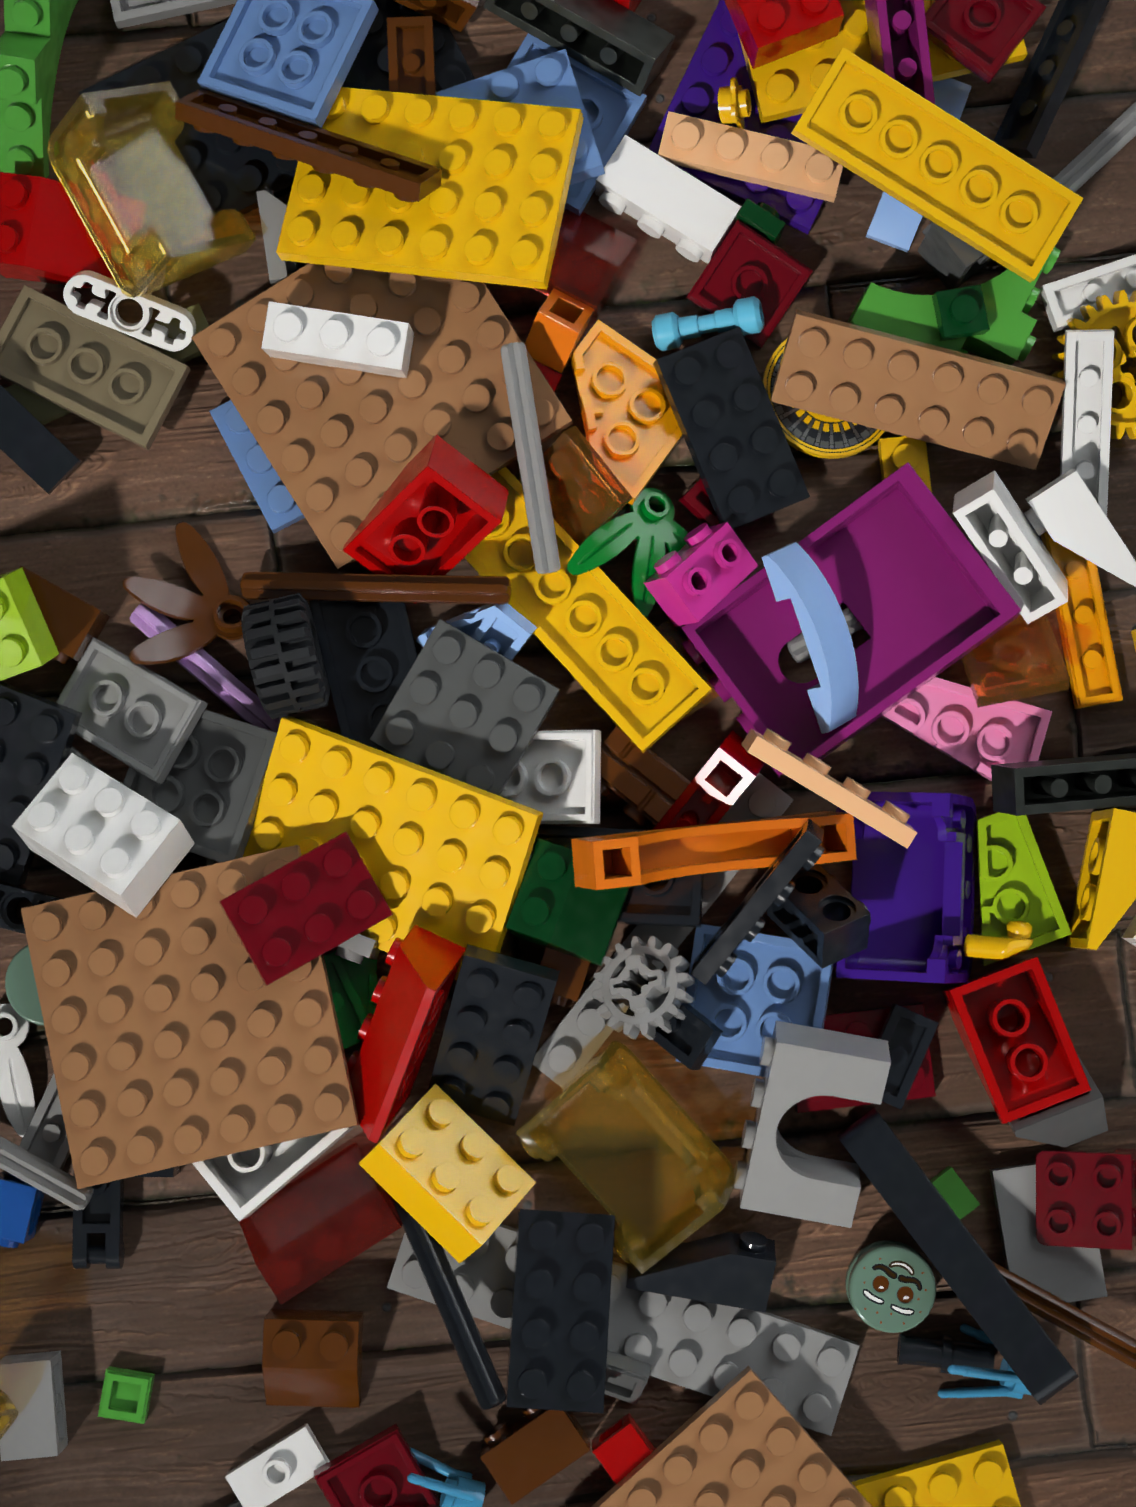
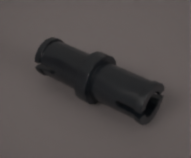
[897,1333,995,1374]

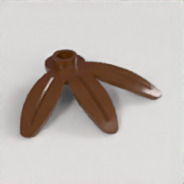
[122,521,250,665]

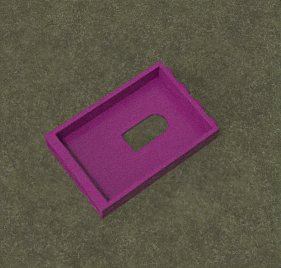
[681,462,1021,781]

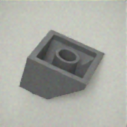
[1008,1052,1108,1147]

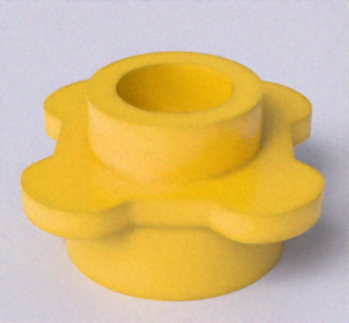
[718,77,751,129]

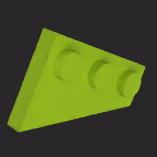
[976,812,1072,966]

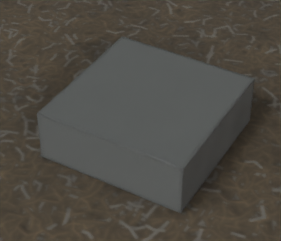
[605,1350,652,1404]

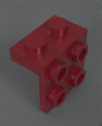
[1036,1148,1136,1250]

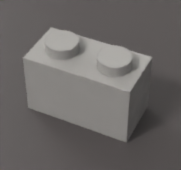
[0,1351,68,1461]

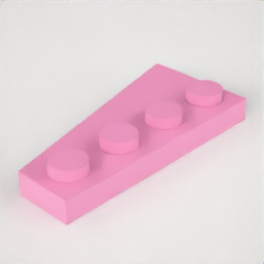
[881,677,1052,781]

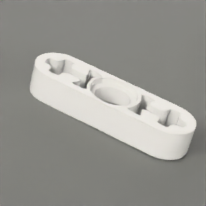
[63,270,196,352]

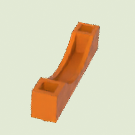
[571,811,857,890]

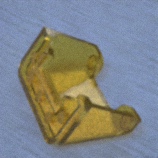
[48,81,257,298]
[516,1041,734,1274]

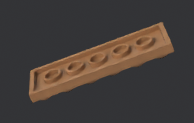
[771,309,1066,470]

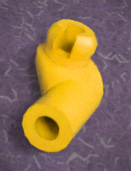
[964,921,1034,961]

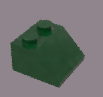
[506,838,631,966]

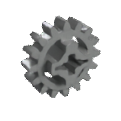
[592,936,695,1040]

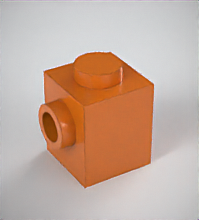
[525,288,594,374]

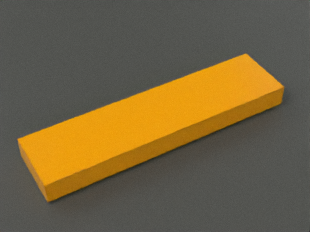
[1041,531,1123,709]

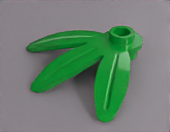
[567,488,688,617]

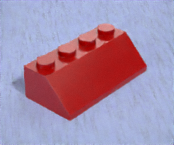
[347,925,466,1144]

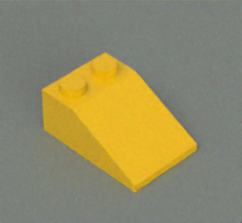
[1066,808,1136,950]

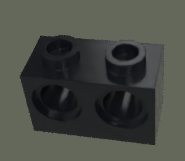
[767,864,871,969]

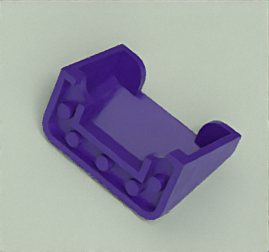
[833,792,977,984]

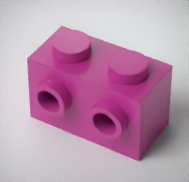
[644,522,758,627]

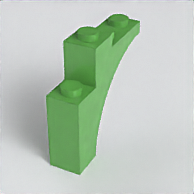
[0,0,78,178]
[847,247,1061,365]

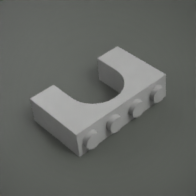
[732,1021,891,1228]

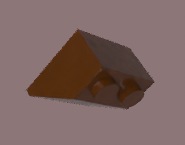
[262,1309,364,1408]

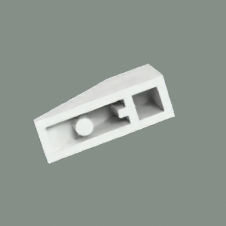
[1024,468,1136,587]

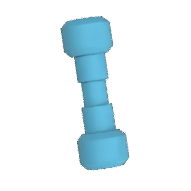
[652,296,765,351]

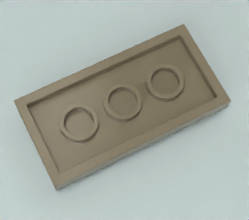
[0,285,191,451]

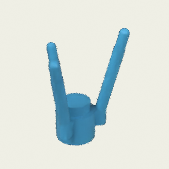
[937,1324,1031,1399]
[407,1447,486,1507]

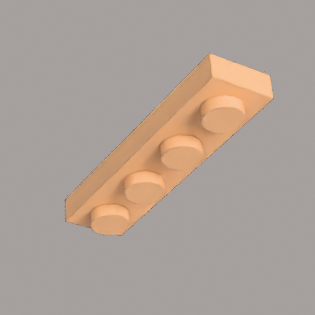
[658,111,843,203]
[741,728,917,849]

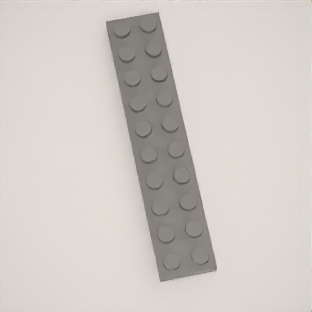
[387,1224,860,1436]

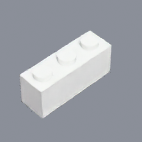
[595,135,742,264]
[261,301,414,378]
[953,470,1068,624]

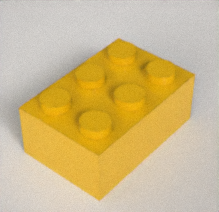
[358,1083,537,1264]

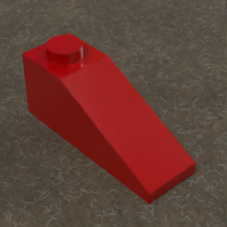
[652,730,765,830]

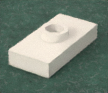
[225,1423,330,1507]

